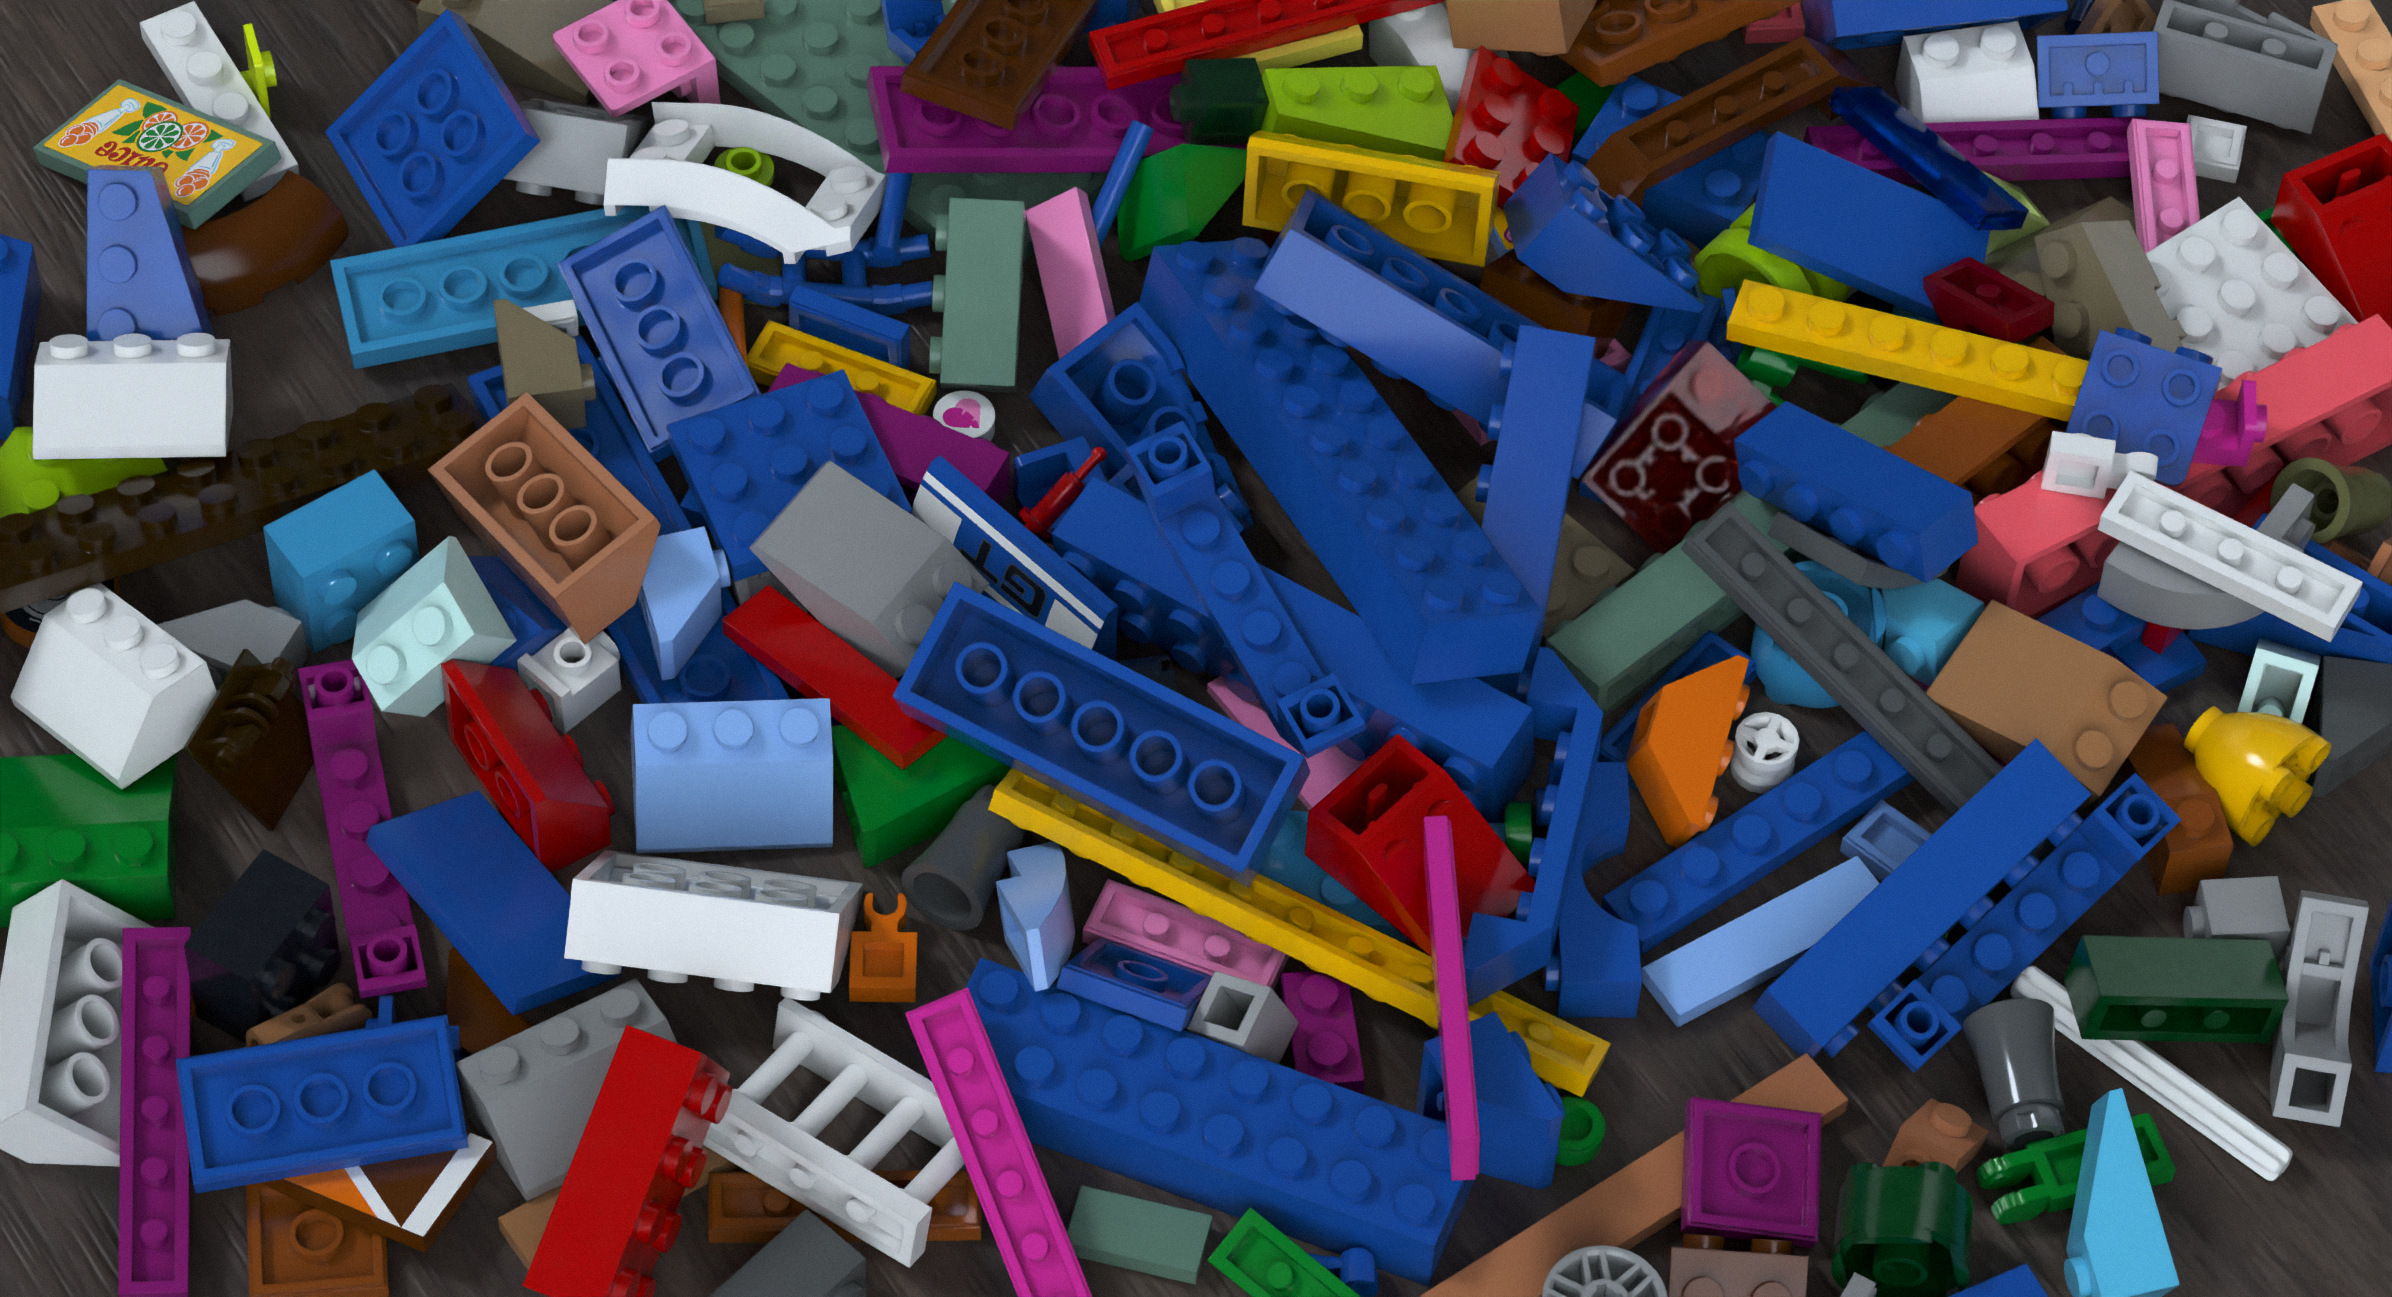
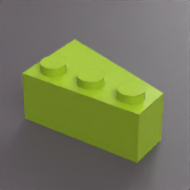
[1249,65,1454,162]

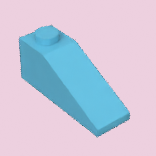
[2064,1088,2180,1297]

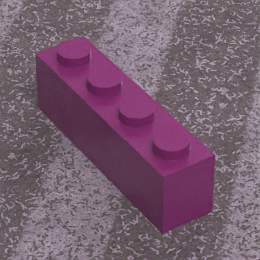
[767,363,1010,508]

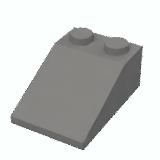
[749,460,990,679]

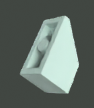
[2237,638,2321,724]

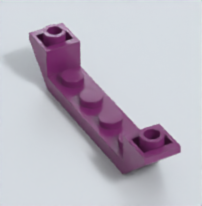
[298,659,427,998]

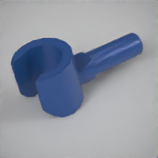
[1308,1247,1378,1297]

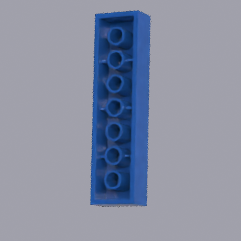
[1052,476,1535,823]
[928,957,1482,1287]

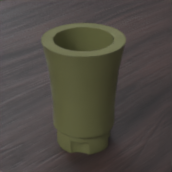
[2270,457,2392,545]

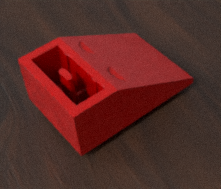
[2270,133,2392,329]
[1305,733,1536,957]

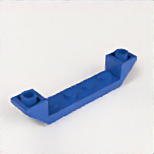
[1125,420,1366,759]
[1461,646,1603,1006]
[1867,773,2182,1073]

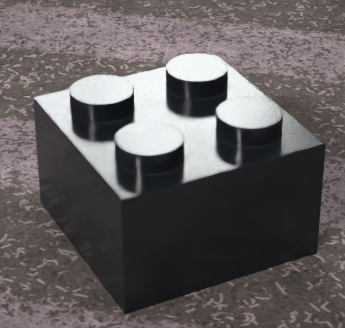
[184,849,341,1044]

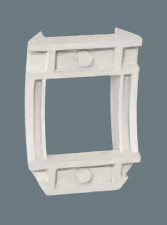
[603,102,887,264]

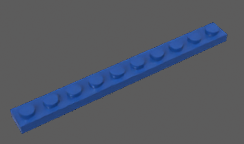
[1601,581,2144,956]

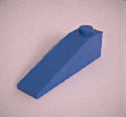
[1028,301,1254,526]

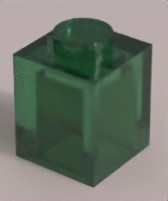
[1170,58,1269,145]

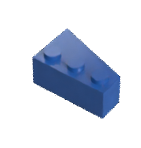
[2187,513,2392,674]

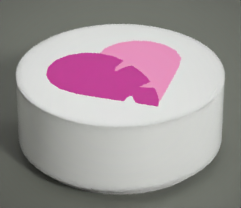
[933,390,995,441]

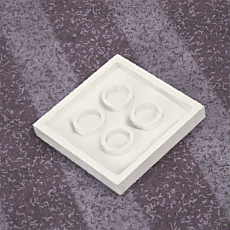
[2146,197,2358,391]

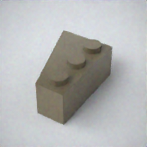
[2034,220,2186,361]

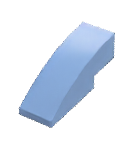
[996,841,1075,992]

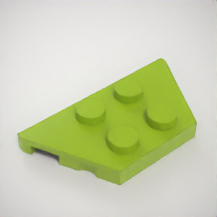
[0,426,168,519]

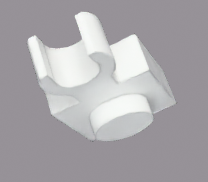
[2041,431,2158,499]

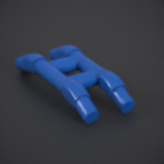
[714,225,933,316]

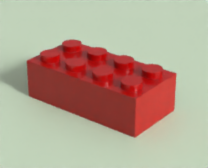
[523,1025,732,1297]

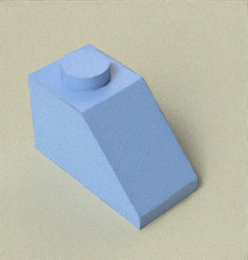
[637,526,730,681]

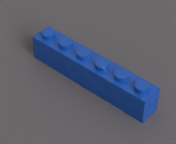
[1475,324,1596,699]
[1751,738,2092,1059]

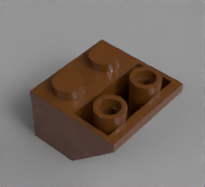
[1479,249,1633,360]

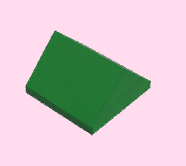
[1117,143,1247,263]

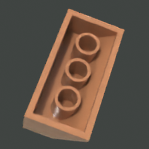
[428,392,661,645]

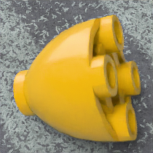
[2184,706,2332,847]

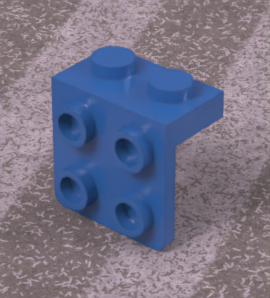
[2065,327,2222,487]

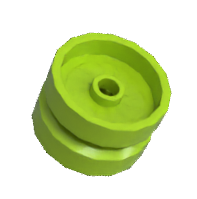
[1693,203,1850,346]

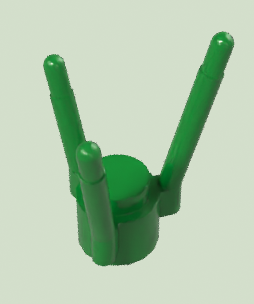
[1736,344,1869,409]

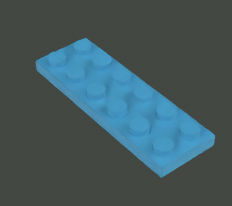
[330,205,718,370]

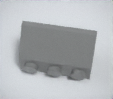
[455,978,678,1201]

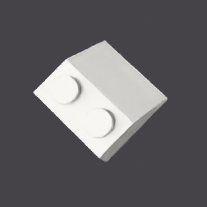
[1894,21,2039,123]

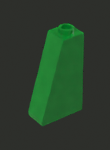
[831,725,1011,868]

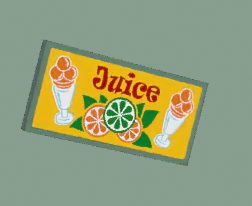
[33,79,281,230]

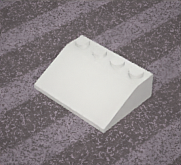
[564,850,864,1001]

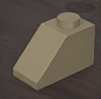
[493,299,596,429]

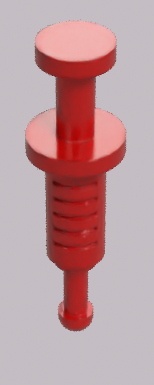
[1019,447,1107,540]

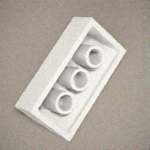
[0,879,155,1167]

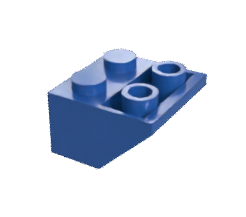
[1416,1011,1565,1190]

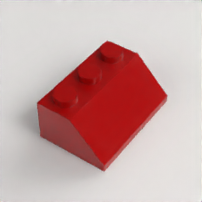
[441,659,615,873]

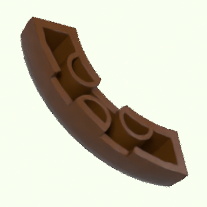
[181,170,349,317]

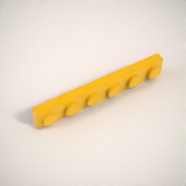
[1726,279,2089,422]

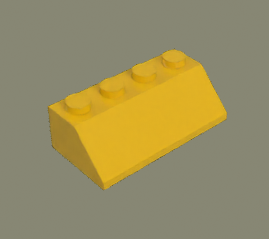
[1242,130,1501,267]

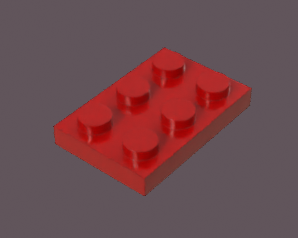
[1443,45,1580,210]

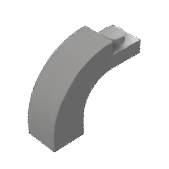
[2097,483,2315,630]
[2270,890,2369,1128]

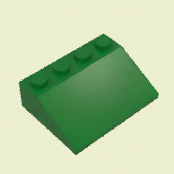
[0,753,178,928]

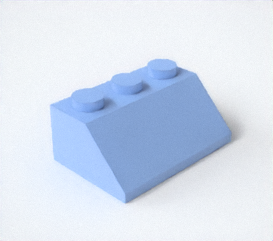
[630,698,833,854]

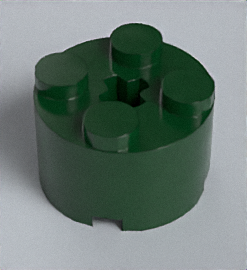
[1831,1162,1974,1297]

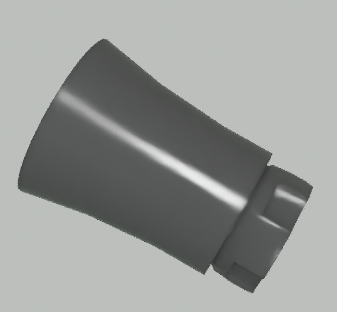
[901,784,1027,931]
[1962,998,2065,1152]

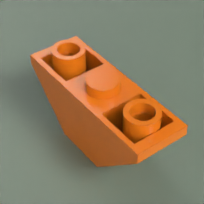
[1625,655,1750,848]

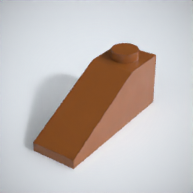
[2119,723,2234,896]

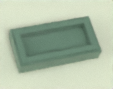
[1067,1185,1213,1285]

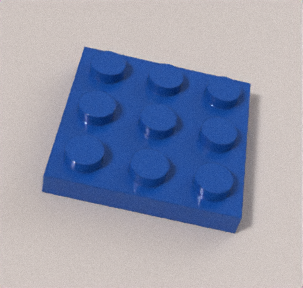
[325,9,541,248]
[666,369,912,582]

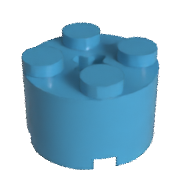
[1751,560,1887,708]

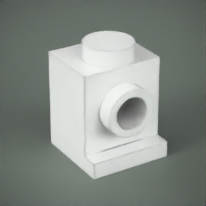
[517,628,621,734]

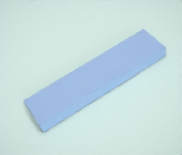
[1641,856,1880,1028]

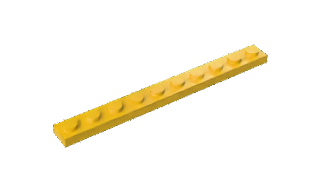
[988,768,1611,1097]

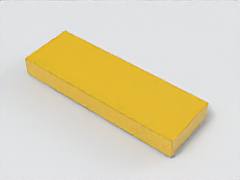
[747,320,937,416]

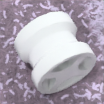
[1730,712,1800,794]

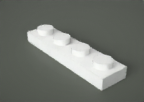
[140,1,300,202]
[2098,470,2363,643]

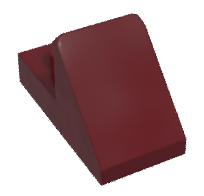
[1923,256,2055,343]

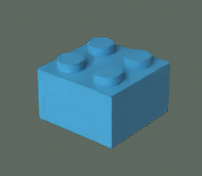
[263,469,420,654]

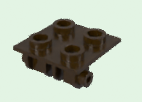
[183,649,314,832]

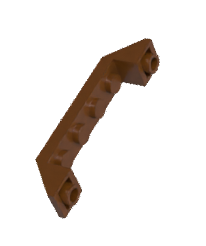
[1584,36,1879,210]

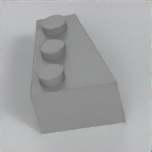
[2152,0,2338,134]

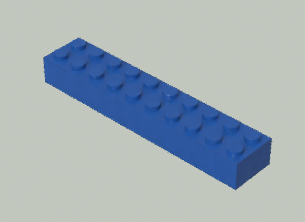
[1139,237,1542,685]

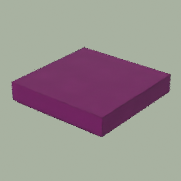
[1680,1097,1822,1249]

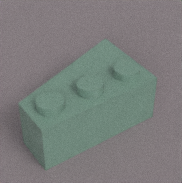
[929,197,1026,393]

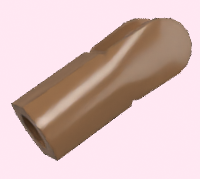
[246,983,373,1047]

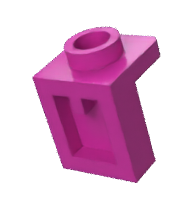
[2191,380,2267,467]

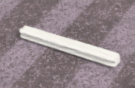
[2010,965,2293,1181]

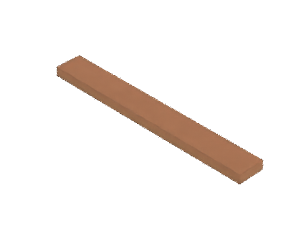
[1419,1053,1849,1297]

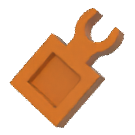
[849,893,918,1003]

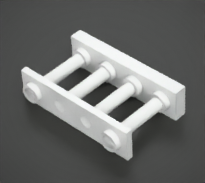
[703,997,965,1268]

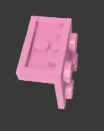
[553,0,721,118]

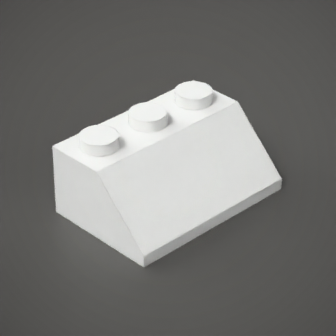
[33,333,234,459]
[10,583,217,790]

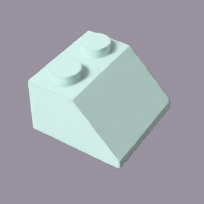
[352,536,517,717]

